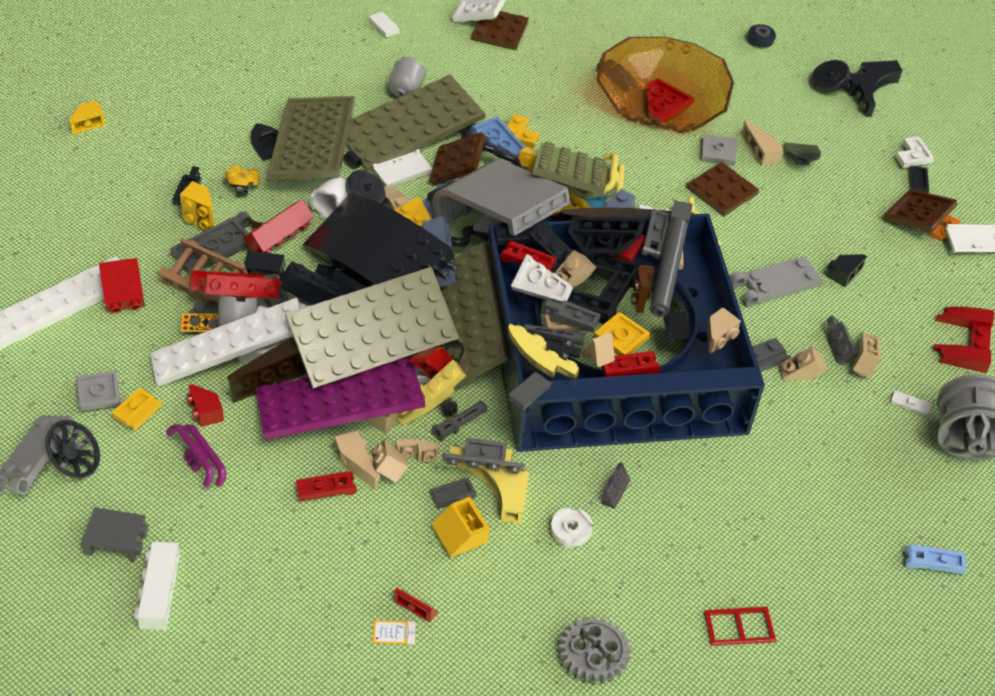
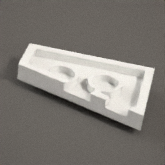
[511,254,573,303]

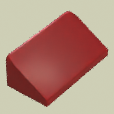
[394,587,438,622]

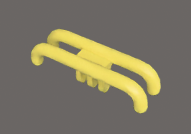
[603,152,625,204]

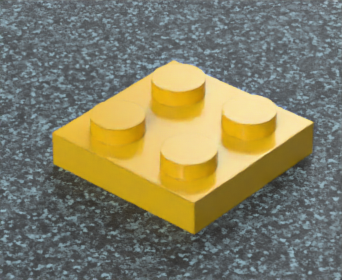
[593,312,650,355]

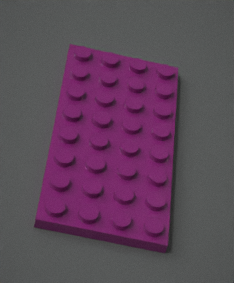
[256,357,426,440]

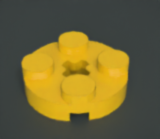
[224,165,260,186]

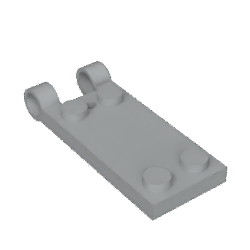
[730,257,823,307]
[0,415,74,495]

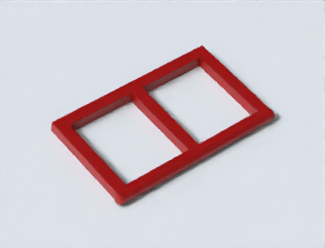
[704,606,776,646]

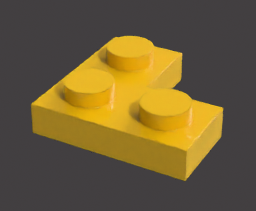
[507,114,540,149]

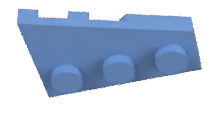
[470,116,525,158]

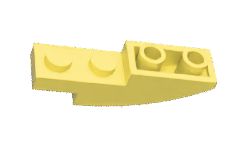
[508,324,579,379]
[398,360,466,425]

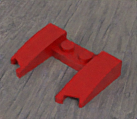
[933,307,994,373]

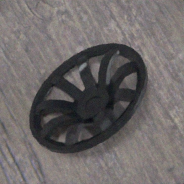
[45,420,100,479]

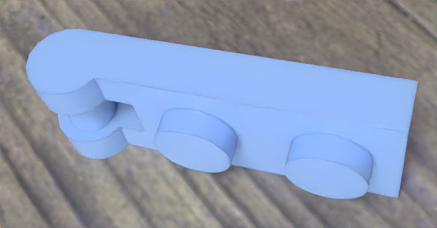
[905,545,966,575]

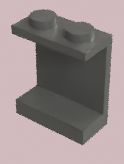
[81,507,149,563]

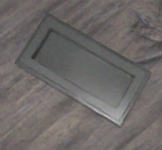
[508,372,551,411]
[430,478,476,509]

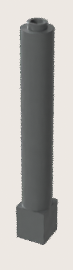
[650,200,693,317]

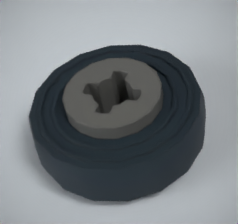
[747,24,776,47]

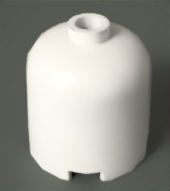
[310,177,348,220]

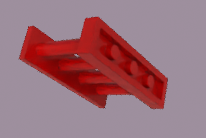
[189,270,280,298]

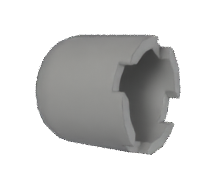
[388,57,426,98]
[217,295,257,327]

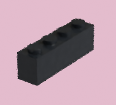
[279,261,353,305]

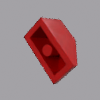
[410,347,452,379]

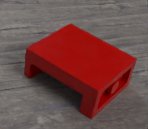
[99,258,145,313]

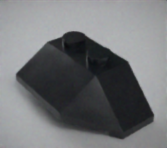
[568,217,645,255]

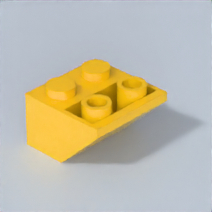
[180,181,215,230]
[431,497,490,558]

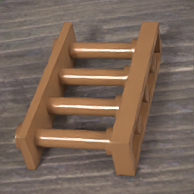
[158,238,248,305]

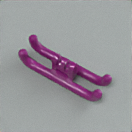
[166,424,227,487]

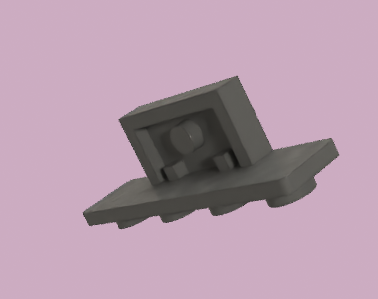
[442,438,525,473]

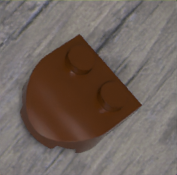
[631,265,654,313]

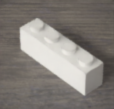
[135,542,180,630]

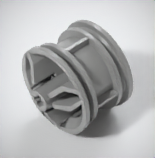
[937,374,995,461]

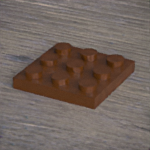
[471,11,529,51]
[429,132,486,186]
[686,162,759,217]
[884,189,957,233]

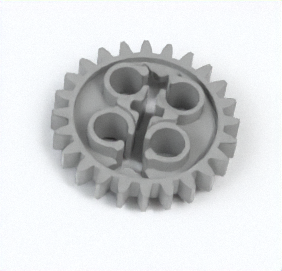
[558,616,631,685]

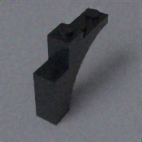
[844,60,903,117]

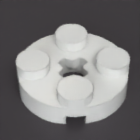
[550,508,592,549]

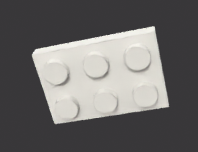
[452,0,506,22]

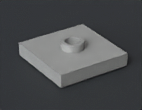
[701,134,737,165]
[76,371,121,412]

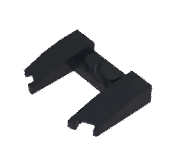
[567,255,640,324]

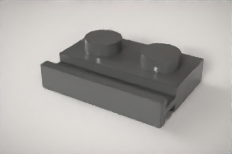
[752,338,791,372]

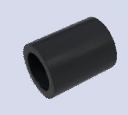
[343,150,362,169]

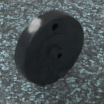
[811,60,851,93]
[345,170,386,204]

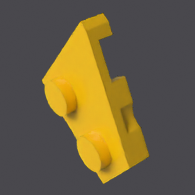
[394,197,431,228]

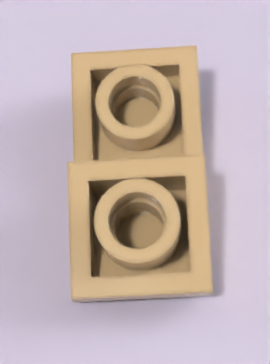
[396,439,439,462]

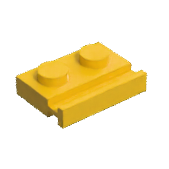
[112,387,162,431]

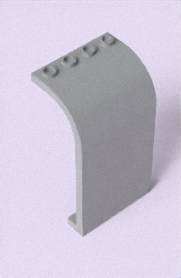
[432,159,570,236]

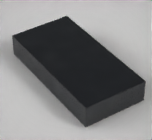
[909,166,929,193]

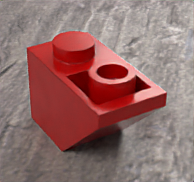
[186,384,224,427]

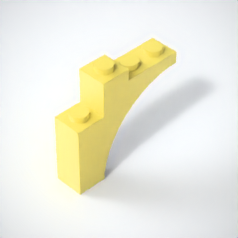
[449,446,529,524]

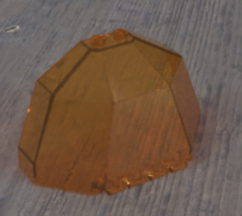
[596,36,734,134]

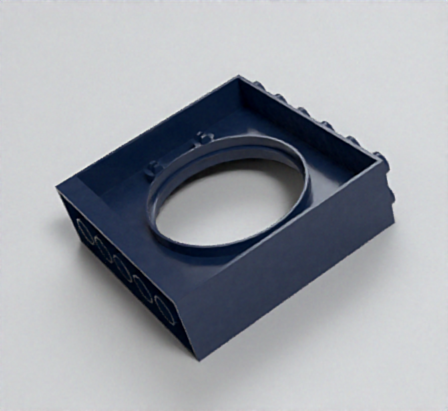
[487,213,765,452]

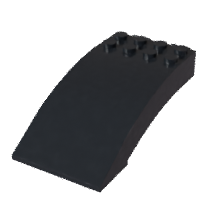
[303,193,457,287]

